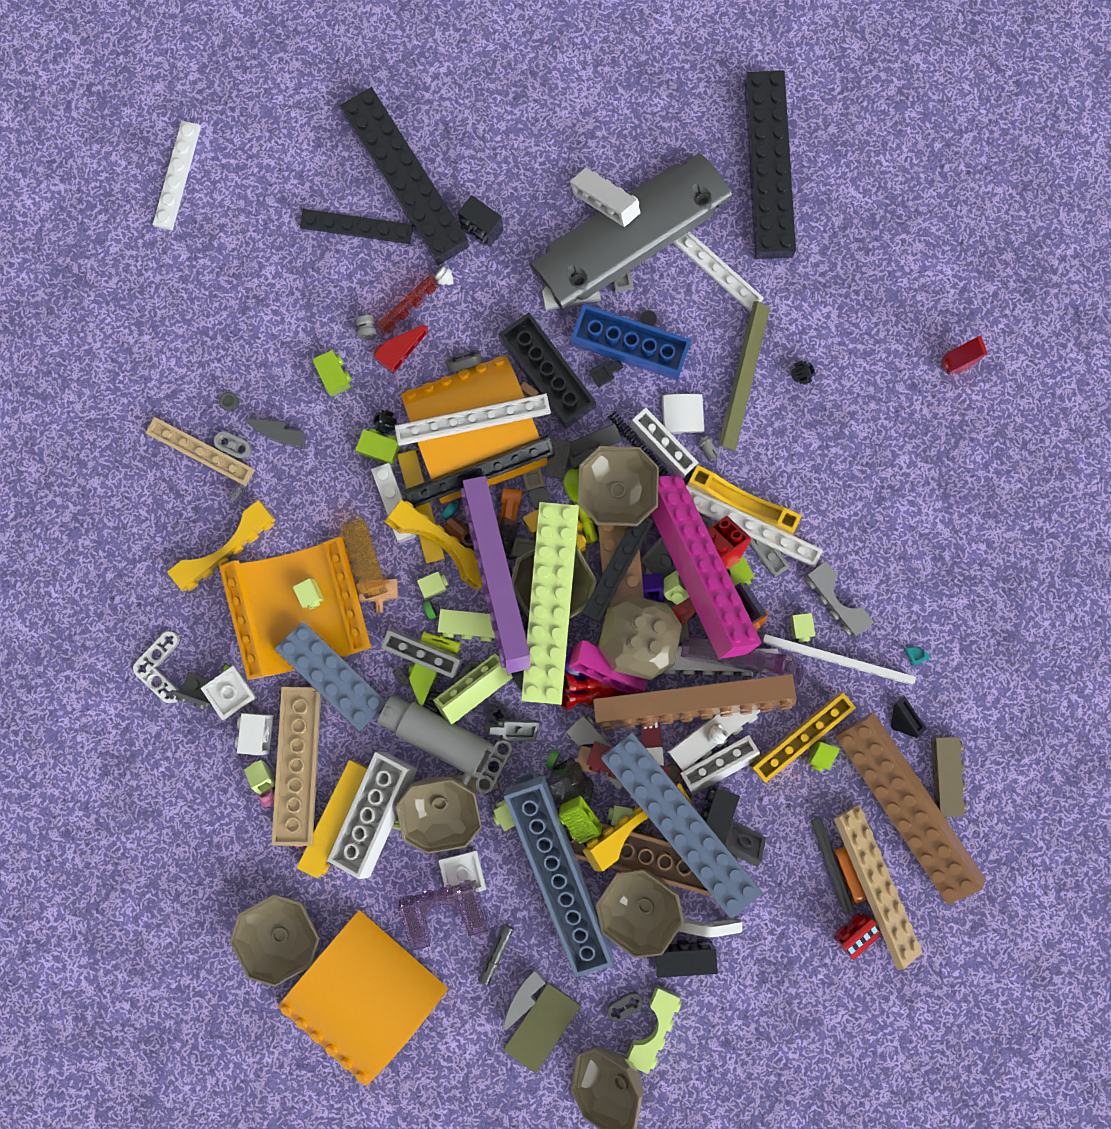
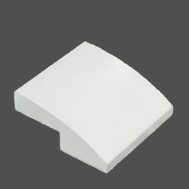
[662,394,704,434]

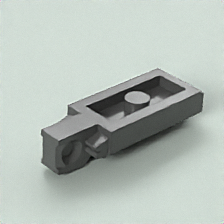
[485,719,539,741]

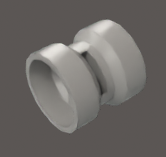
[355,315,377,339]

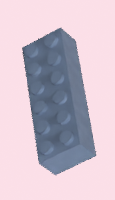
[275,621,387,732]

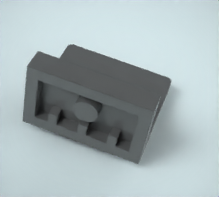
[171,672,213,709]

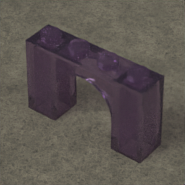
[398,880,488,951]

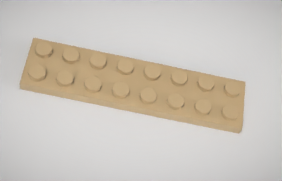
[271,687,321,846]
[834,804,922,970]

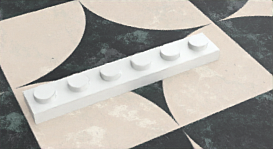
[153,120,201,231]

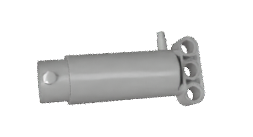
[377,694,513,794]

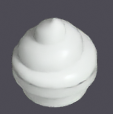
[434,266,454,285]
[708,724,728,744]

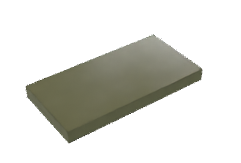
[503,982,581,1074]

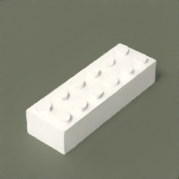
[327,752,417,879]

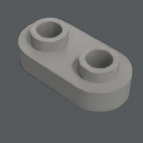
[214,431,252,459]

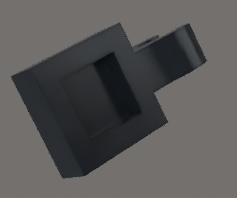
[589,359,623,388]

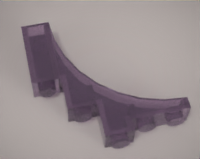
[681,637,804,685]

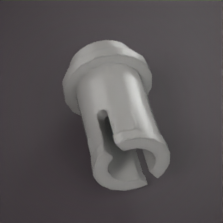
[699,436,720,461]

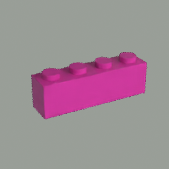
[569,640,647,695]

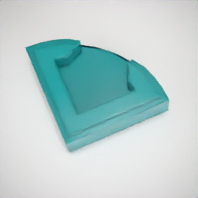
[904,647,931,666]

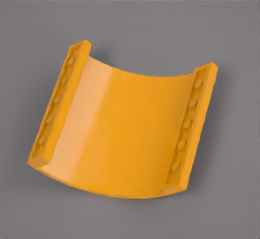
[401,355,548,504]
[219,537,371,680]
[277,910,449,1086]

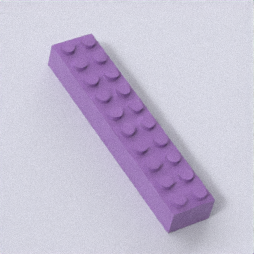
[460,476,530,674]

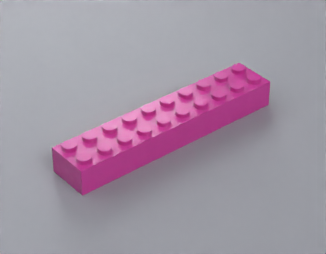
[651,475,762,659]

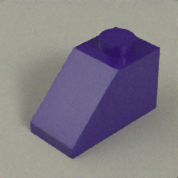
[642,573,664,603]

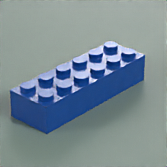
[571,304,691,381]

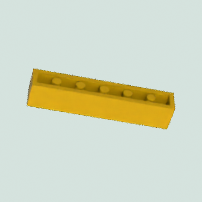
[750,693,856,783]
[297,759,368,879]

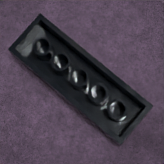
[498,312,597,429]

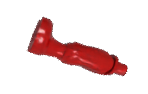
[561,673,625,710]

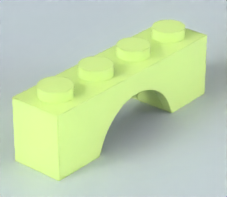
[626,985,682,1074]

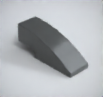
[246,419,306,449]

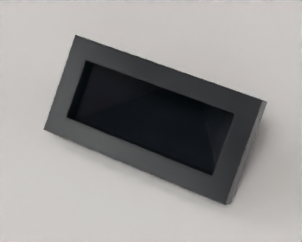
[891,696,927,738]

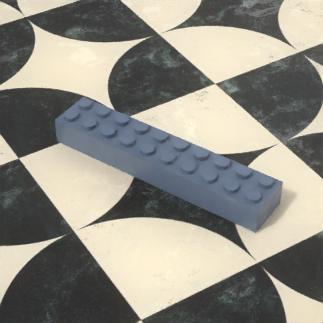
[601,731,763,919]
[504,775,614,977]

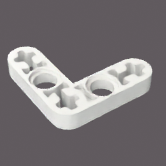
[133,631,180,703]
[678,918,742,937]

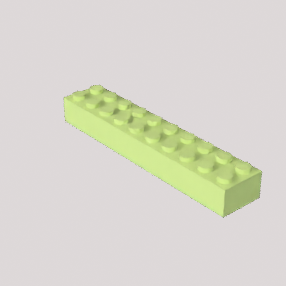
[521,502,579,705]

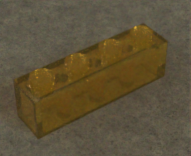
[340,517,388,599]

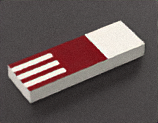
[640,722,664,766]

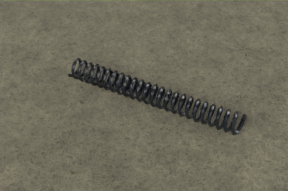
[608,411,671,476]

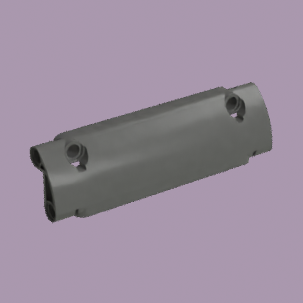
[529,153,732,309]

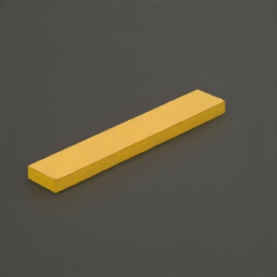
[397,450,445,564]

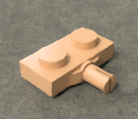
[359,579,399,614]

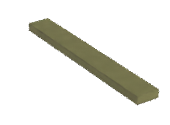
[718,301,770,451]

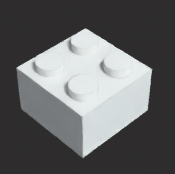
[235,713,274,755]

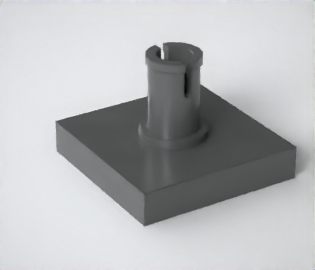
[640,537,677,585]
[724,820,766,867]

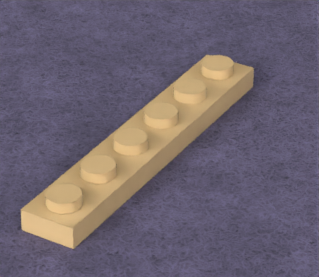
[146,417,255,486]

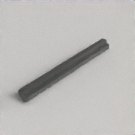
[811,818,854,914]

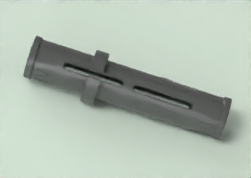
[478,924,514,985]

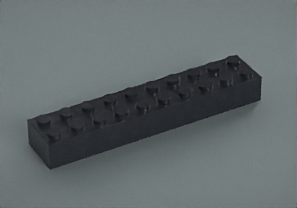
[744,70,796,259]
[340,87,469,266]

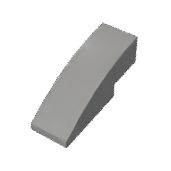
[503,967,546,1030]

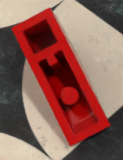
[374,325,429,374]
[941,336,988,375]

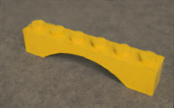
[687,465,802,535]
[167,500,276,591]
[384,500,482,591]
[582,783,692,871]

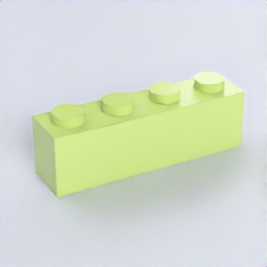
[438,609,495,642]
[433,654,513,725]

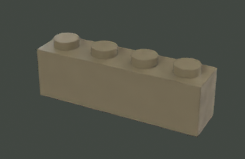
[931,736,967,817]

